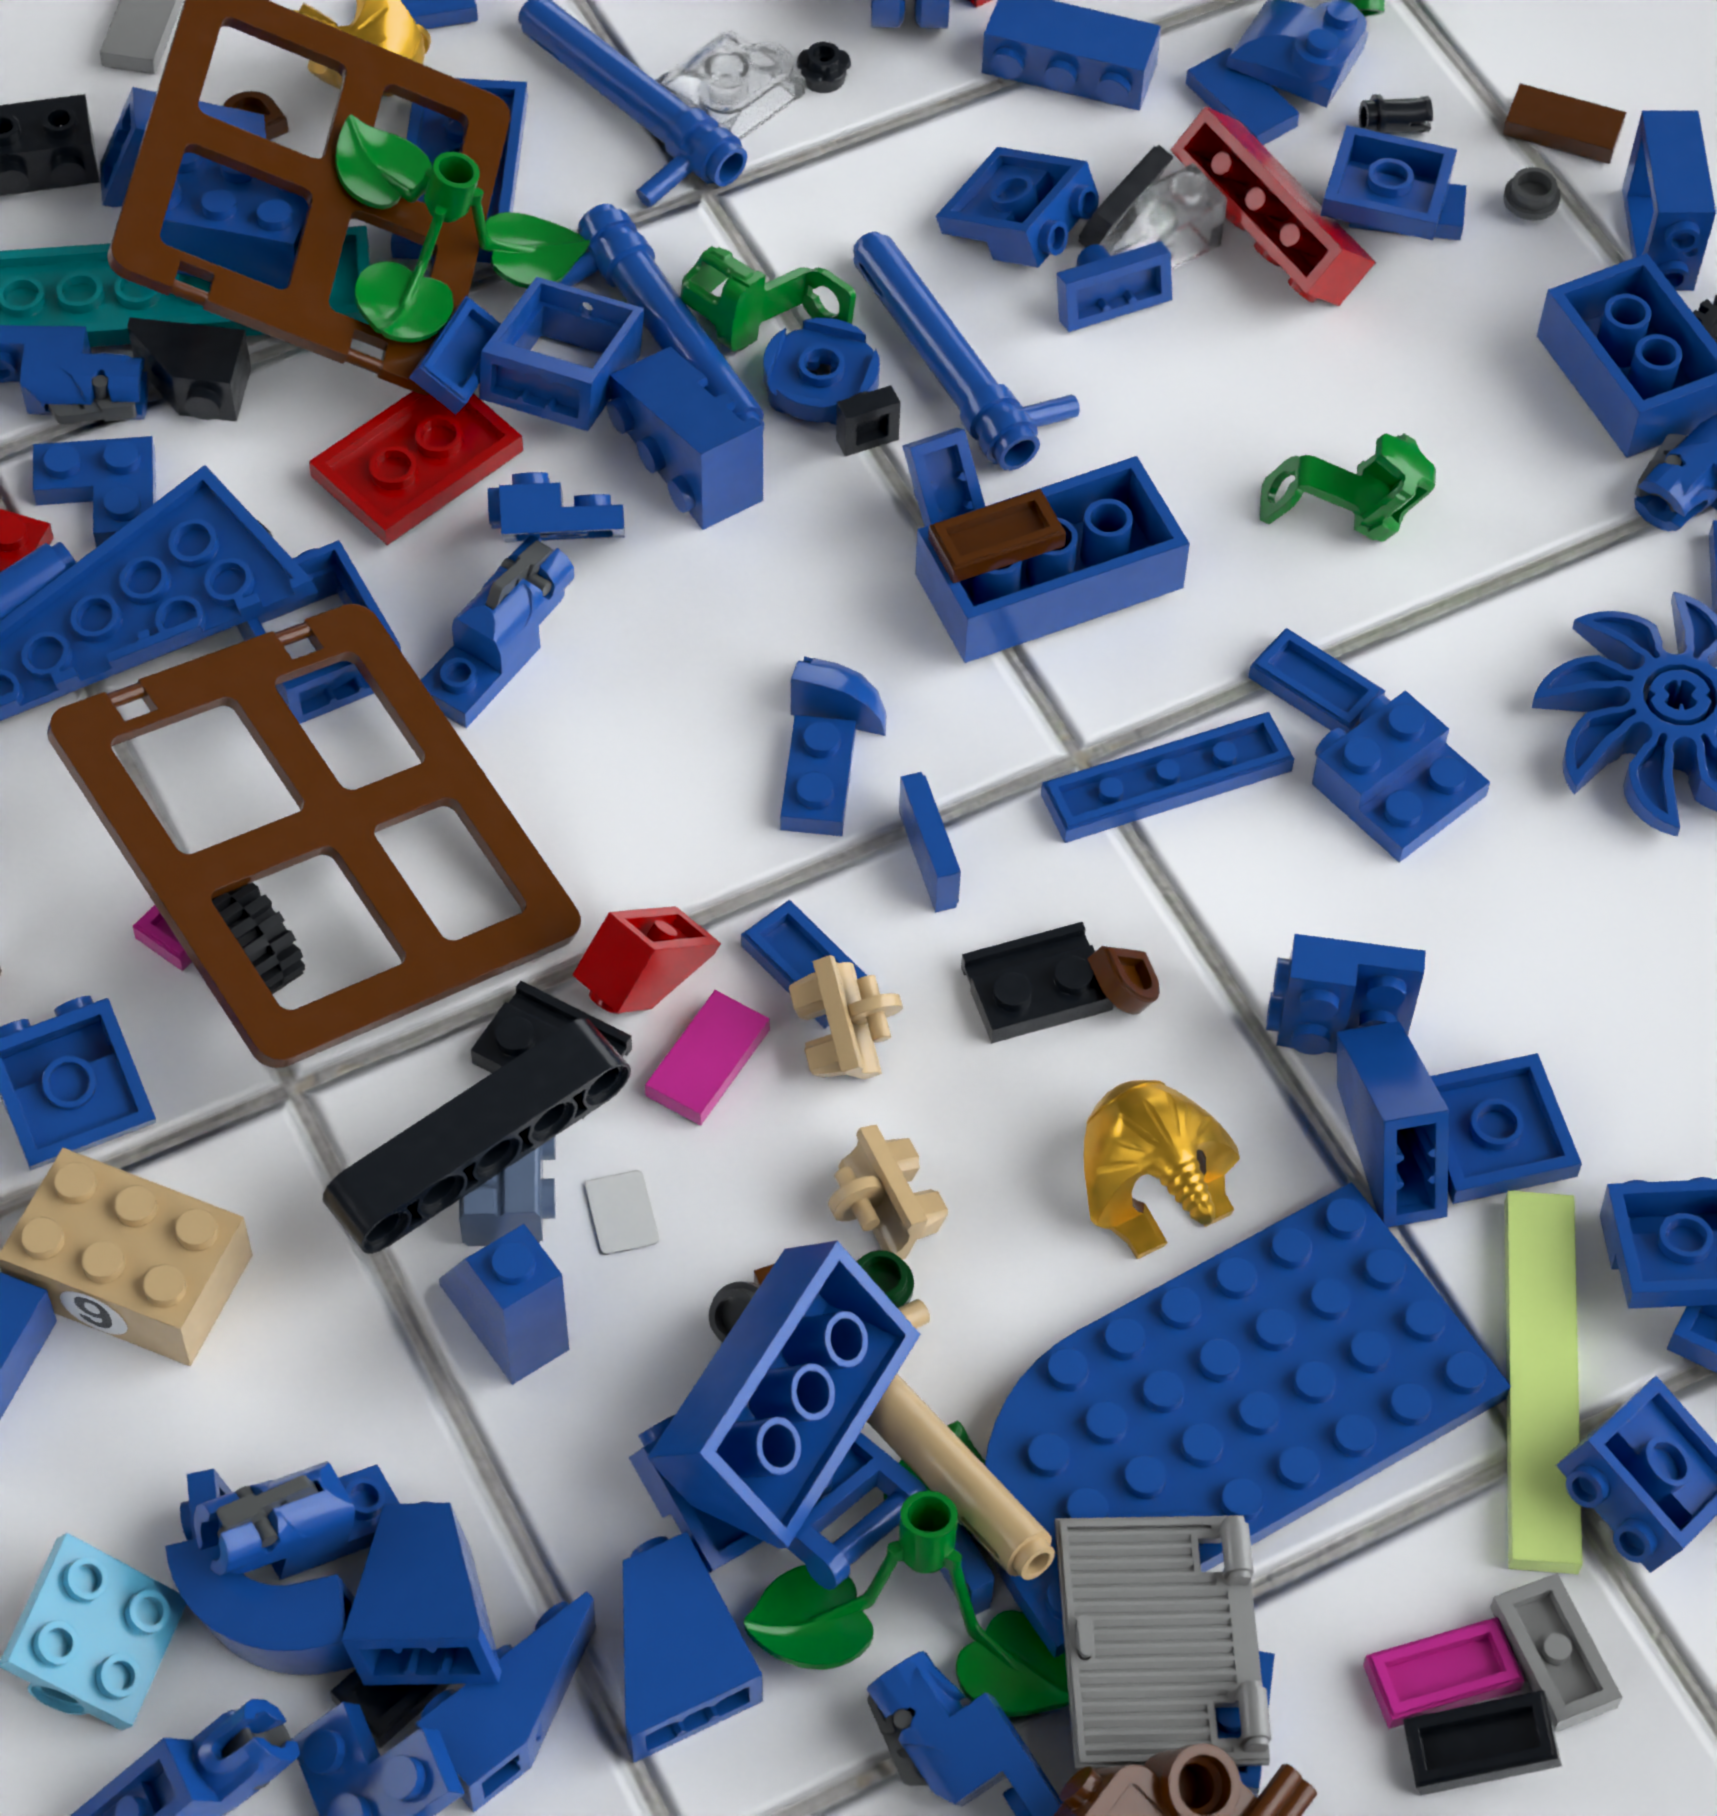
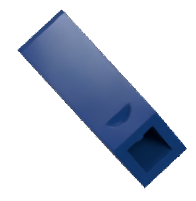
[415,1591,596,1813]

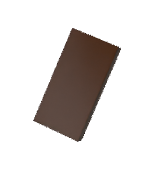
[1503,83,1627,164]
[928,489,1066,583]

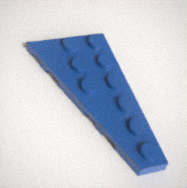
[0,465,318,721]

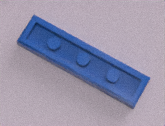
[1041,712,1294,843]

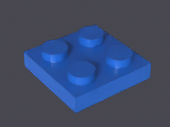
[1430,1053,1582,1204]

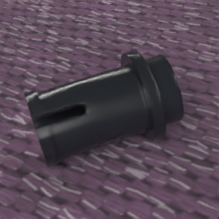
[1359,94,1433,133]

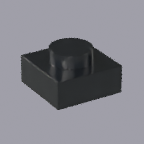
[836,385,901,457]

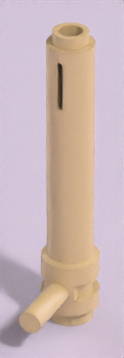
[867,1299,1055,1580]

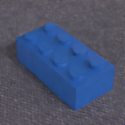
[915,456,1190,663]

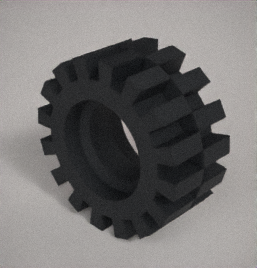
[211,882,305,994]

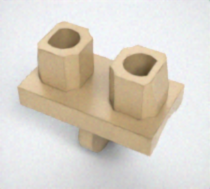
[789,955,903,1080]
[828,1124,948,1260]

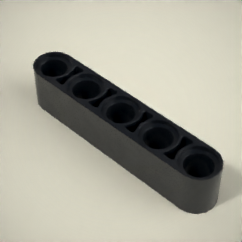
[322,1018,631,1254]

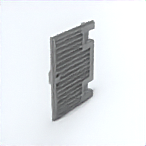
[1054,1516,1271,1770]

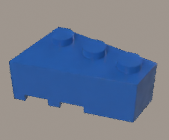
[606,347,763,530]

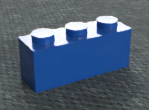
[981,0,1161,111]

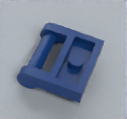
[787,1432,928,1590]

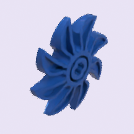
[1532,592,1717,836]

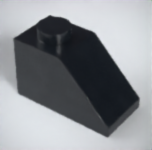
[127,317,251,422]

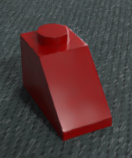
[572,906,721,1014]

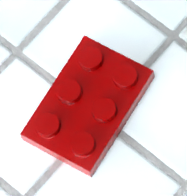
[309,391,523,545]

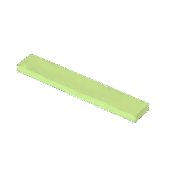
[1504,1190,1583,1574]

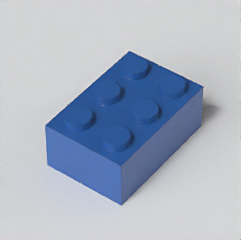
[160,153,308,289]
[1537,253,1717,458]

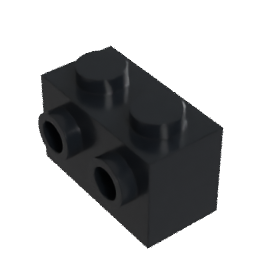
[0,94,100,196]

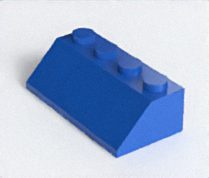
[647,1240,921,1549]

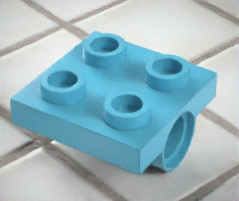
[0,1533,186,1731]

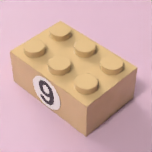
[0,1148,253,1367]

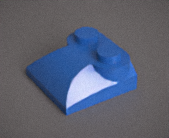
[1226,0,1369,108]

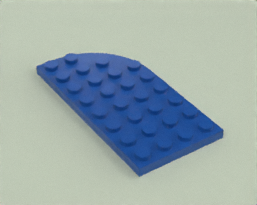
[985,1182,1511,1658]

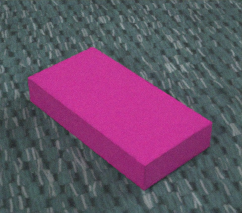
[645,990,770,1126]
[1363,1617,1525,1729]

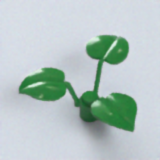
[335,114,590,342]
[743,1421,1069,1717]

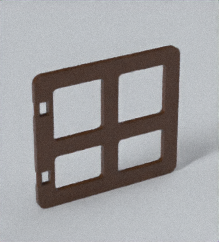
[107,0,510,395]
[47,604,581,1068]

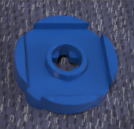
[763,318,880,425]

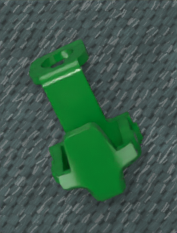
[680,246,856,352]
[1259,433,1436,542]

